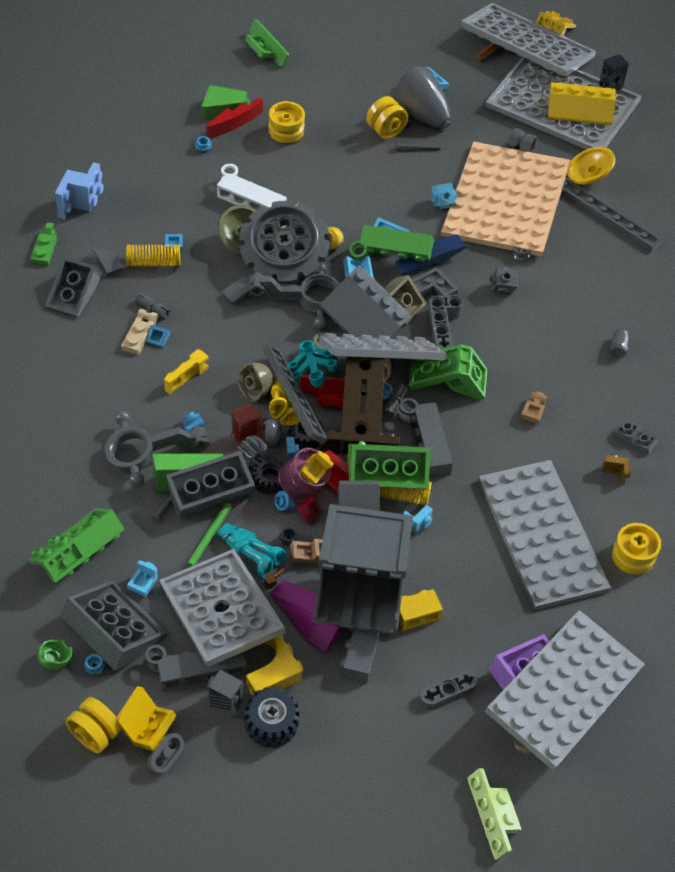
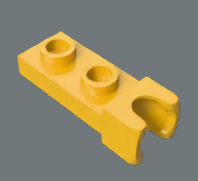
[164,349,209,394]

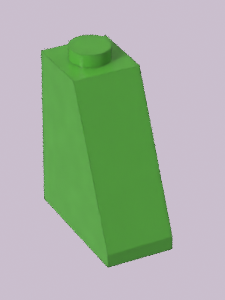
[201,85,250,119]

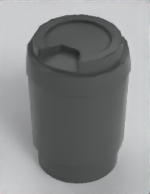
[610,329,629,357]

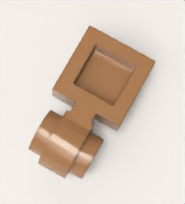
[521,391,548,424]

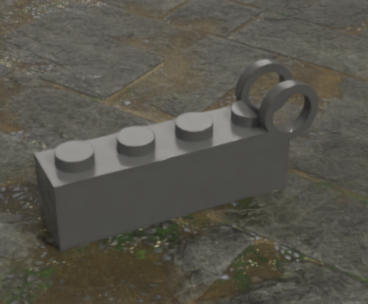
[398,398,453,477]
[340,627,380,683]
[145,645,246,691]

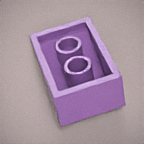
[488,634,549,690]

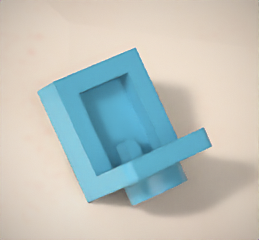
[402,505,433,534]
[127,560,158,597]

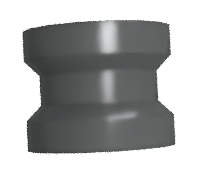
[513,247,530,261]

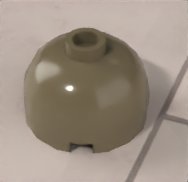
[238,362,274,401]

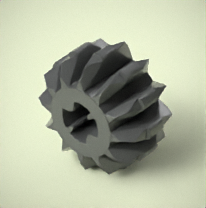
[234,435,267,469]

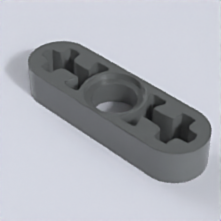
[420,671,477,709]

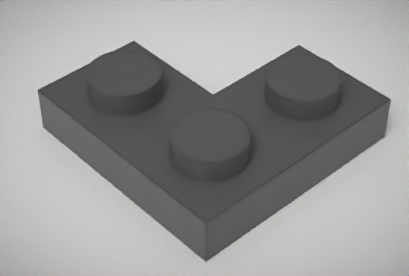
[412,267,458,296]

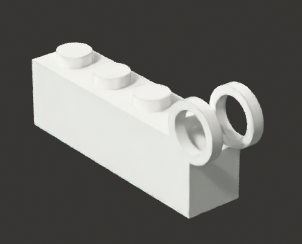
[217,164,287,209]

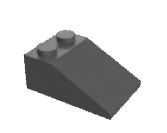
[45,257,102,317]

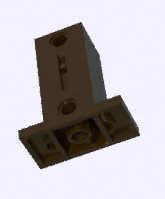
[320,356,400,455]

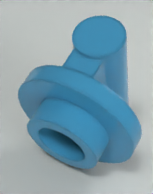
[182,411,204,432]
[274,491,296,511]

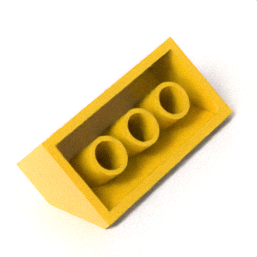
[548,82,616,125]

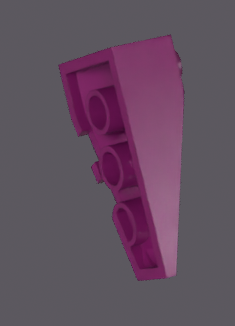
[271,580,346,654]

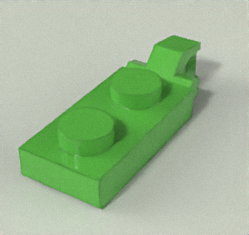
[30,223,57,265]

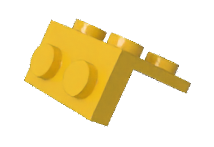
[116,686,176,751]

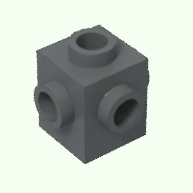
[489,267,518,294]

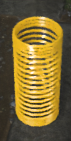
[126,244,180,267]
[380,482,432,506]

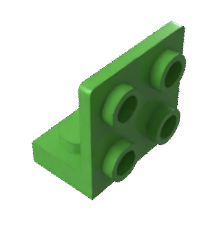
[27,535,88,582]

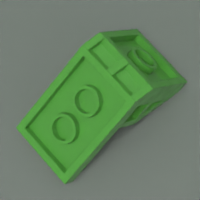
[408,344,488,400]

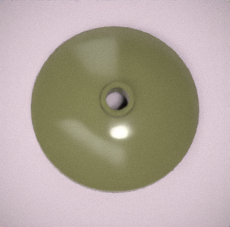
[218,205,269,255]

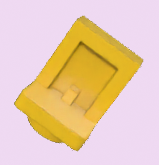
[299,451,334,485]

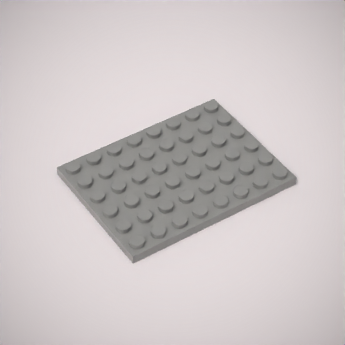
[485,57,641,150]

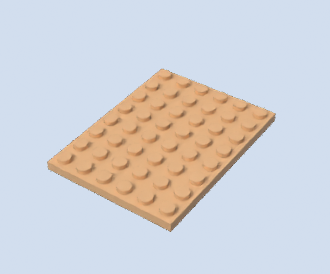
[441,142,570,257]

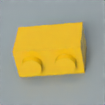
[399,589,443,631]

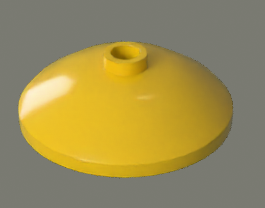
[567,147,615,185]

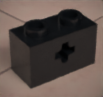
[598,54,629,91]

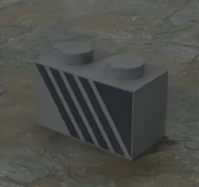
[207,670,243,718]

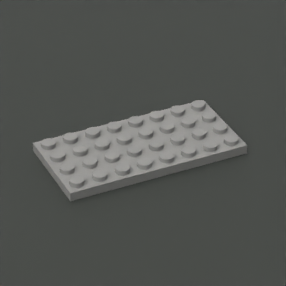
[460,3,596,77]
[478,460,611,610]
[484,610,645,771]

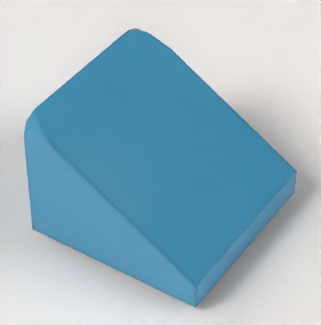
[145,325,171,347]

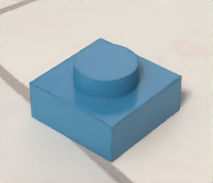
[165,234,183,252]
[286,437,299,464]

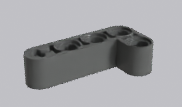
[428,295,463,350]

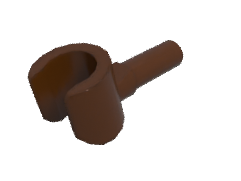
[263,566,287,589]

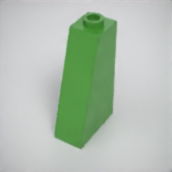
[152,454,223,493]

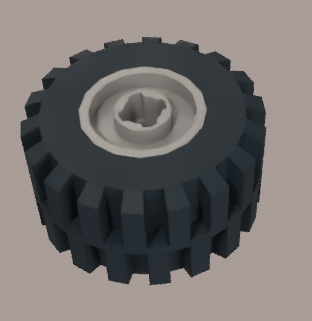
[244,687,300,748]

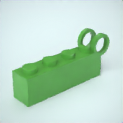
[349,225,434,262]

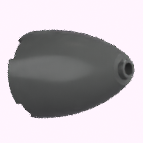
[389,65,451,129]

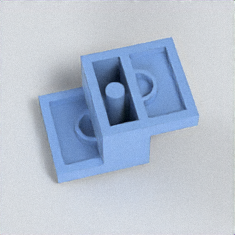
[55,163,104,219]

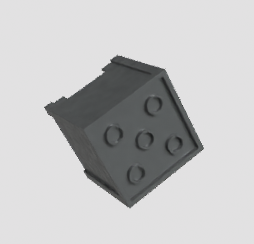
[313,504,413,635]

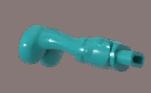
[218,523,286,579]

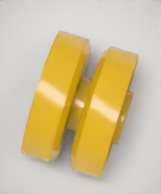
[366,96,408,139]
[269,101,305,143]
[612,523,661,575]
[65,697,122,754]

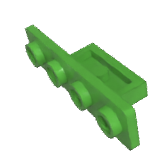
[245,19,289,67]

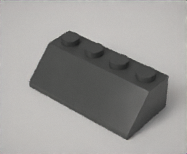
[166,451,255,518]

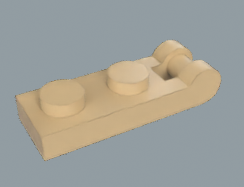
[121,309,158,355]

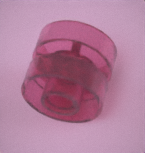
[279,448,331,499]

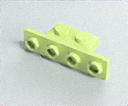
[467,768,521,860]

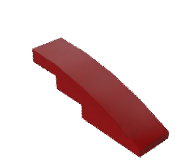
[206,97,263,139]

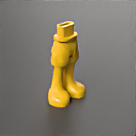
[269,377,300,426]

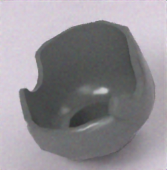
[262,418,282,448]

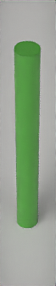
[187,503,232,567]

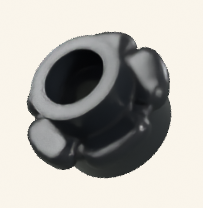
[279,528,299,547]

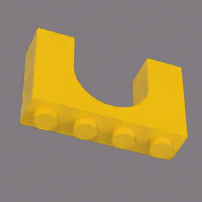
[246,634,304,696]

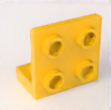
[536,11,576,36]

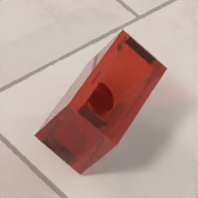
[231,403,263,445]

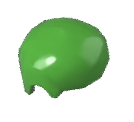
[38,640,72,671]

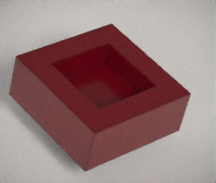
[296,496,323,524]

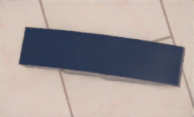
[395,234,467,276]

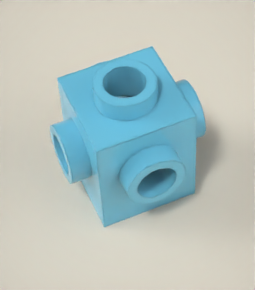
[431,183,456,209]

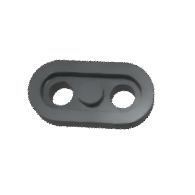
[147,733,184,774]

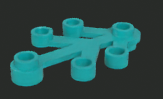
[288,340,339,388]

